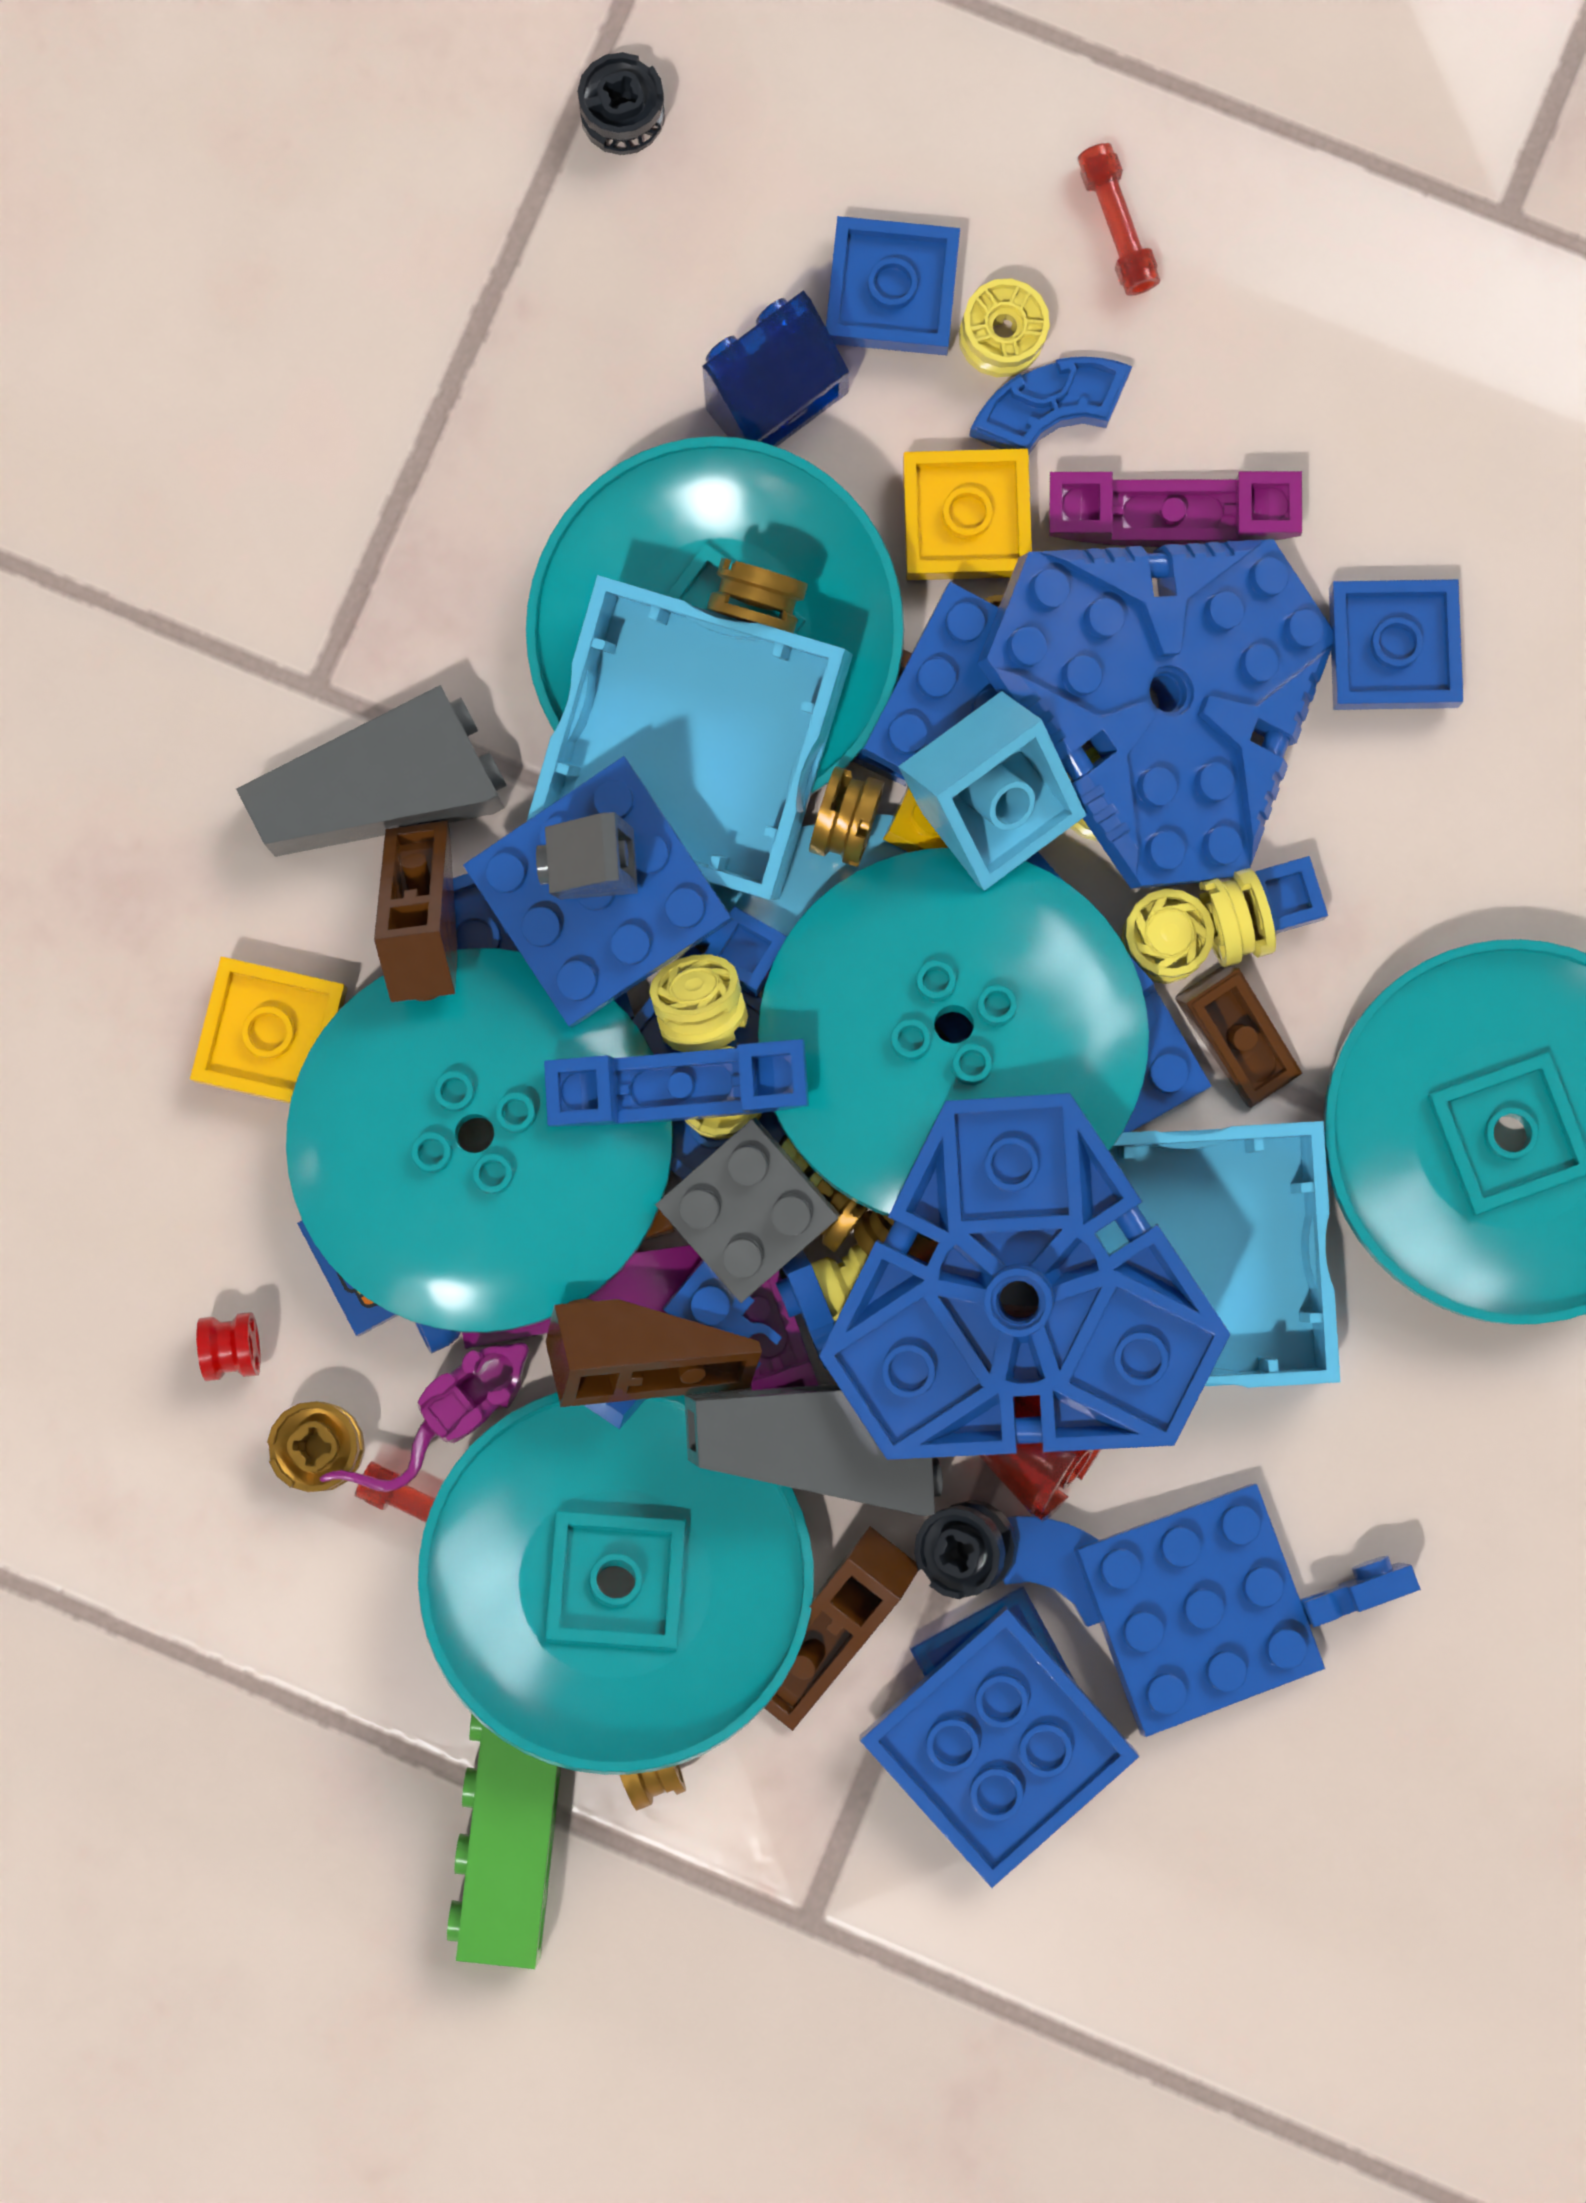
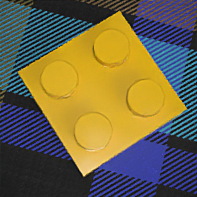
[903,449,1032,580]
[190,956,348,1104]

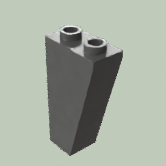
[236,685,507,857]
[684,1384,943,1516]

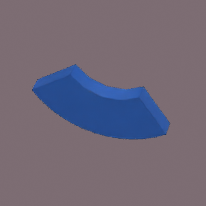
[969,357,1132,455]
[1002,1516,1100,1627]

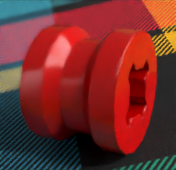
[196,1312,261,1381]

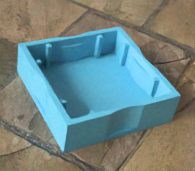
[526,575,853,900]
[1096,1121,1341,1388]

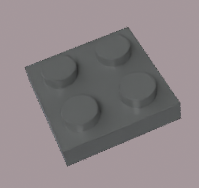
[655,1117,841,1303]

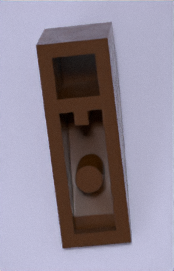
[374,821,458,1002]
[545,1299,762,1407]
[764,1526,918,1731]

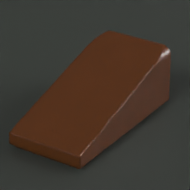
[1175,966,1303,1108]

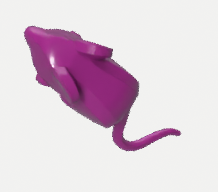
[320,1343,529,1492]

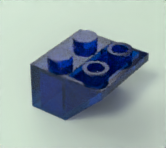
[702,290,849,447]

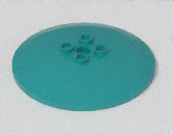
[526,436,905,795]
[758,847,1149,1216]
[1323,939,1586,1325]
[286,948,673,1333]
[418,1392,814,1775]

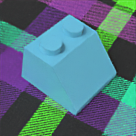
[898,691,1086,891]

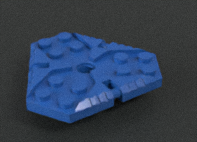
[977,539,1333,889]
[819,1093,1231,1460]

